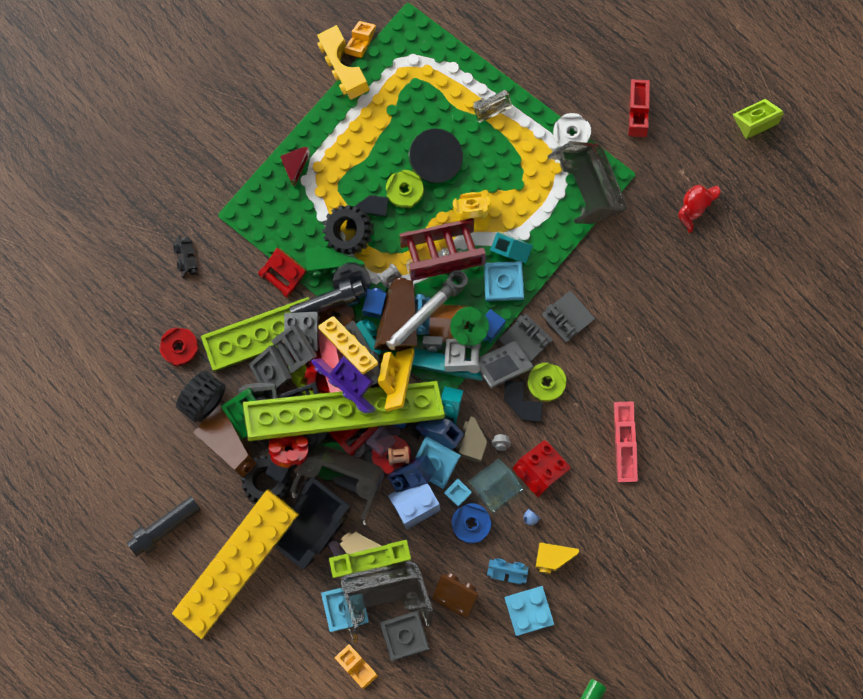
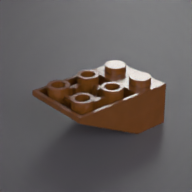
[432,573,478,619]

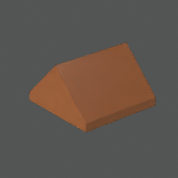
[429,305,469,343]

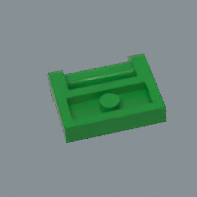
[221,387,257,439]

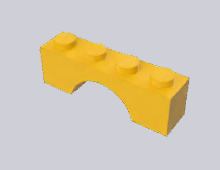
[317,25,370,100]

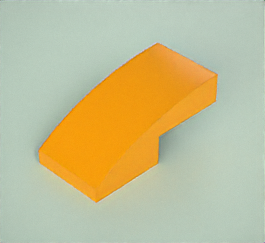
[344,21,376,58]
[335,644,378,690]

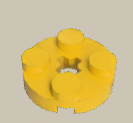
[453,192,491,220]

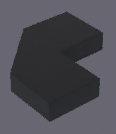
[346,195,389,231]
[504,381,542,423]

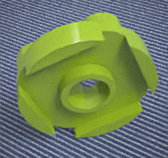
[386,170,424,208]
[528,363,566,402]

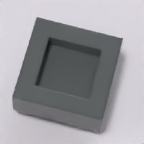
[423,336,443,352]

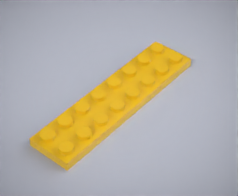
[172,490,299,639]

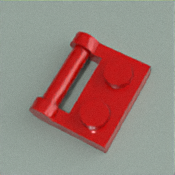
[258,248,307,298]
[329,426,380,457]

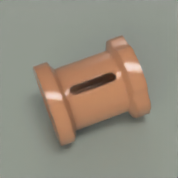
[388,446,409,466]

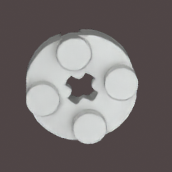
[553,113,591,151]

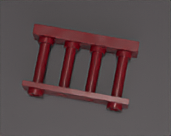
[399,218,486,281]

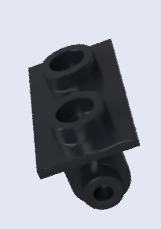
[173,236,198,278]

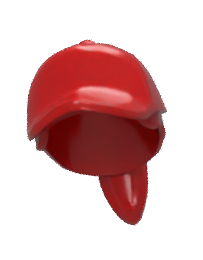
[678,185,721,233]

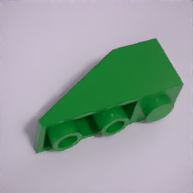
[305,247,365,277]

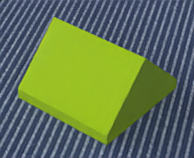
[733,99,784,139]

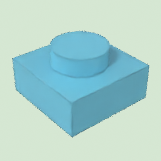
[444,479,472,507]

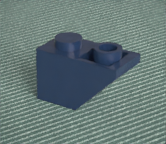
[415,419,464,450]
[387,455,436,492]

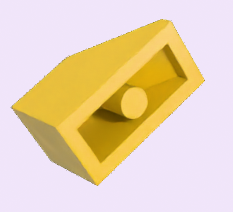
[535,543,579,574]

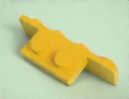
[318,317,378,374]
[378,348,415,411]

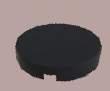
[333,262,370,290]

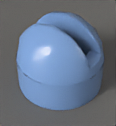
[523,509,541,526]

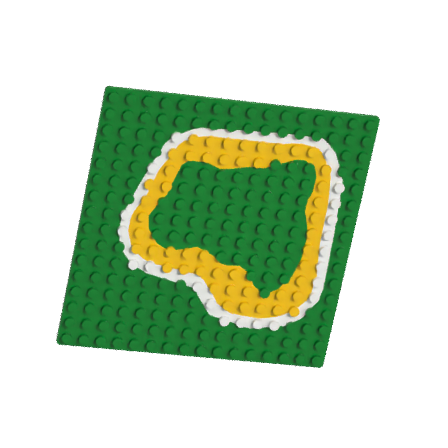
[218,3,635,396]

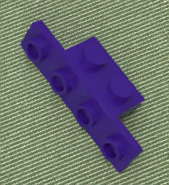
[311,356,376,413]

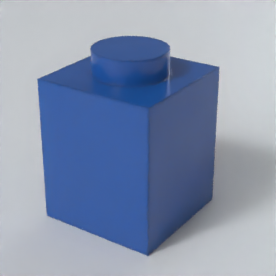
[362,288,387,319]
[483,309,506,343]

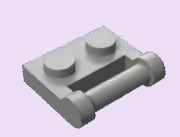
[445,339,481,373]

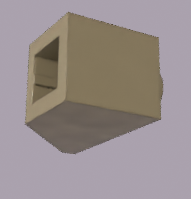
[456,417,487,463]

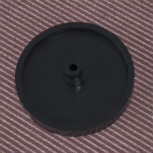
[408,128,463,184]

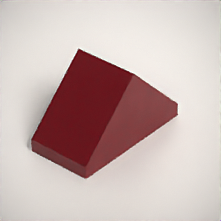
[280,146,310,187]

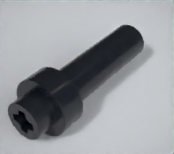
[290,278,367,314]
[126,496,201,557]

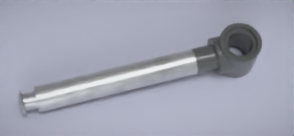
[386,270,468,350]

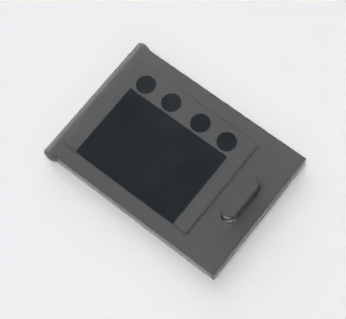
[478,341,533,389]

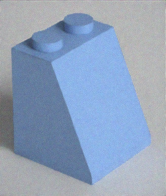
[387,484,441,530]

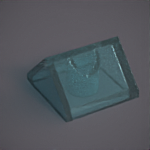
[468,458,523,513]

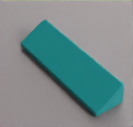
[411,348,483,381]

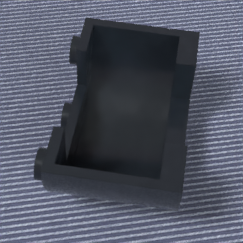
[274,477,351,570]

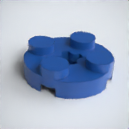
[452,503,491,544]

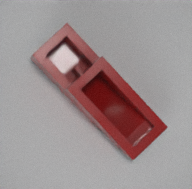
[628,79,650,137]

